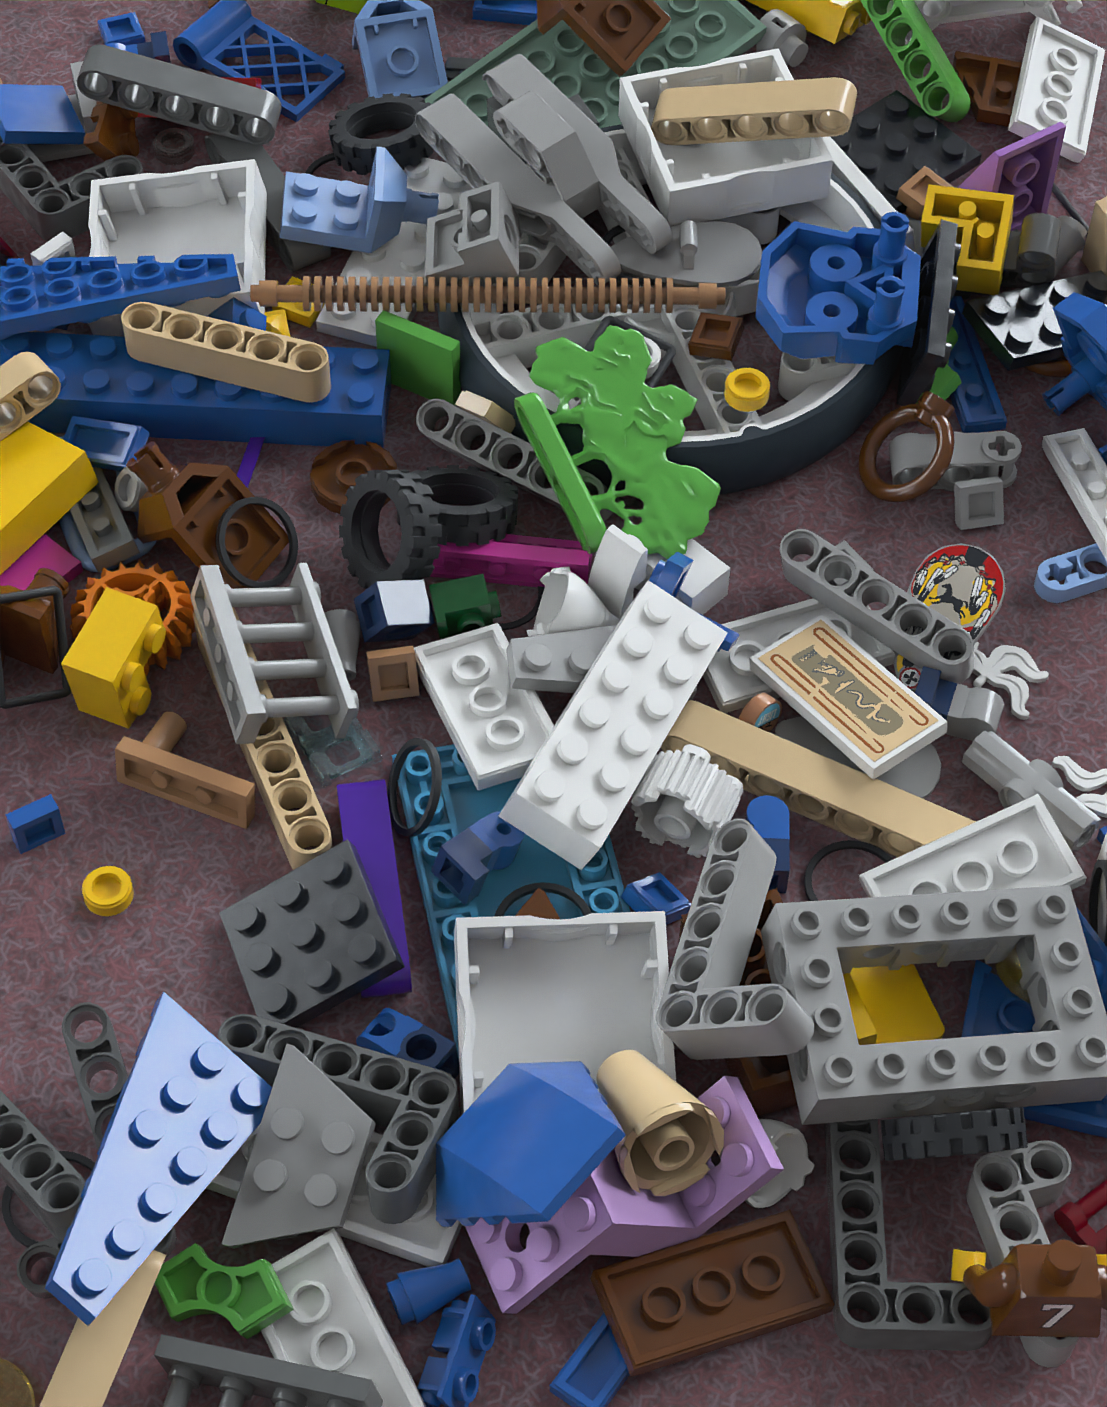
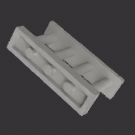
[190,563,359,744]

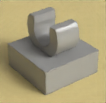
[954,476,1004,530]

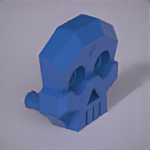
[755,212,921,365]
[1042,292,1107,465]

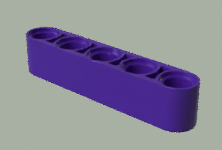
[336,779,412,998]

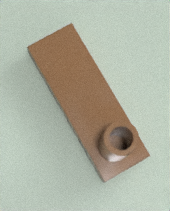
[115,712,255,829]

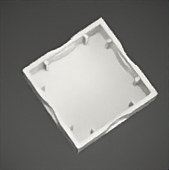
[618,48,833,226]
[88,159,267,336]
[454,911,676,1115]

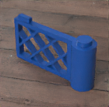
[173,0,345,122]

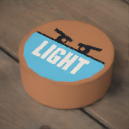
[739,693,782,732]

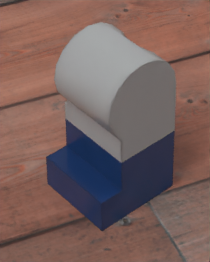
[915,666,1004,741]

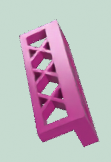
[430,534,593,587]

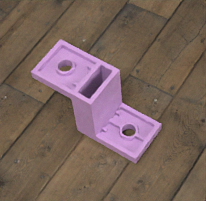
[465,1076,784,1314]

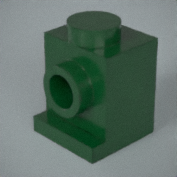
[429,574,502,640]

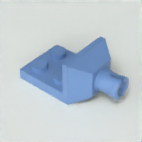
[351,0,448,99]
[279,146,439,253]

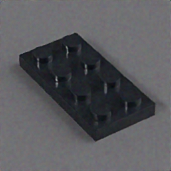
[896,219,961,406]
[962,270,1107,371]

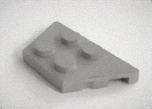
[222,1044,376,1249]

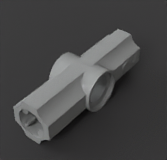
[962,731,1101,851]

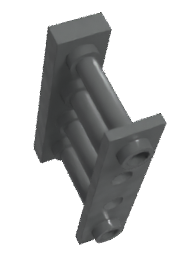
[154,1334,383,1407]

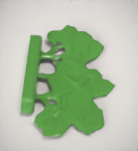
[514,326,721,559]

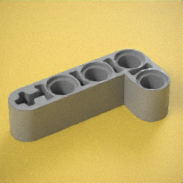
[966,1140,1079,1367]

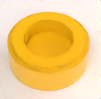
[724,368,770,412]
[82,866,134,916]

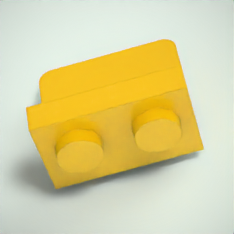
[843,964,945,1045]

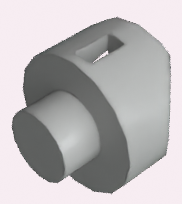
[756,9,808,67]

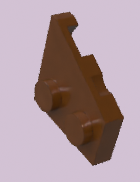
[953,51,1022,127]
[84,101,139,161]

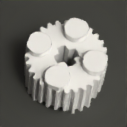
[631,744,743,858]

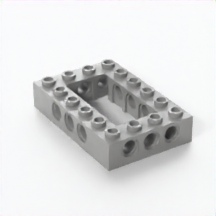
[761,885,1107,1125]

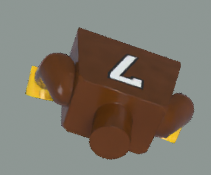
[951,1239,1107,1338]

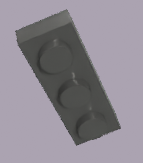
[70,467,140,573]

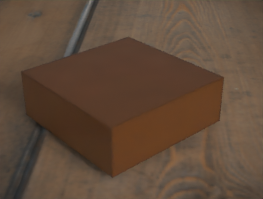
[688,312,744,361]

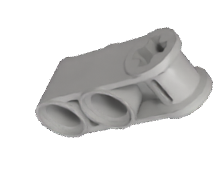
[889,431,1022,491]

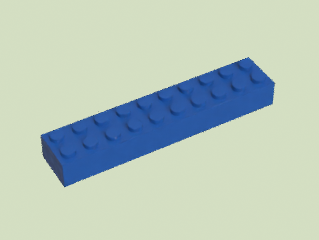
[0,332,392,448]

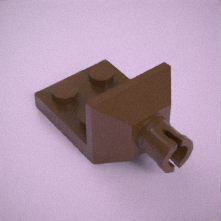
[537,0,671,77]
[126,442,289,589]
[0,568,70,674]

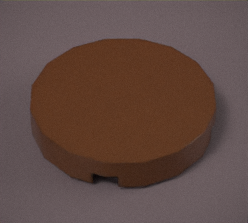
[310,440,397,514]

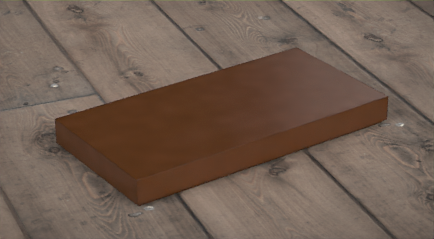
[590,1210,835,1377]

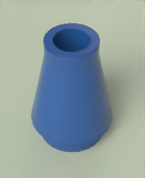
[386,1259,471,1325]

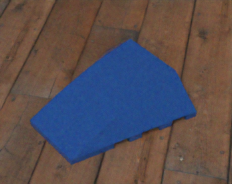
[436,1061,626,1227]

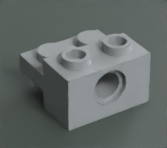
[425,181,519,286]

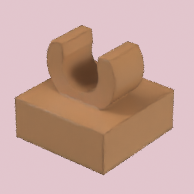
[896,166,955,221]
[366,645,420,702]

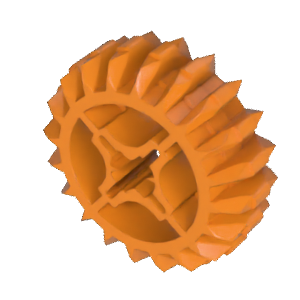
[70,559,196,676]

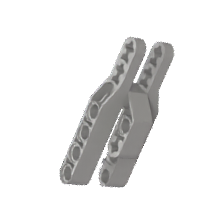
[415,54,673,285]

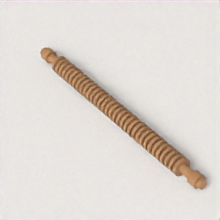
[250,276,726,313]

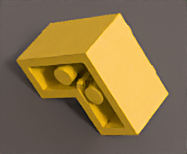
[921,184,1014,295]
[61,587,166,729]

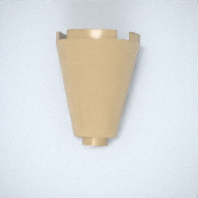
[596,1050,724,1196]

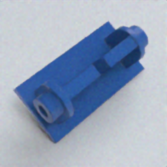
[417,1294,496,1407]

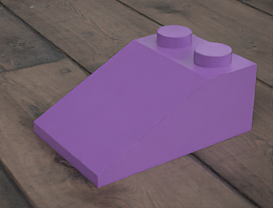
[958,122,1066,231]

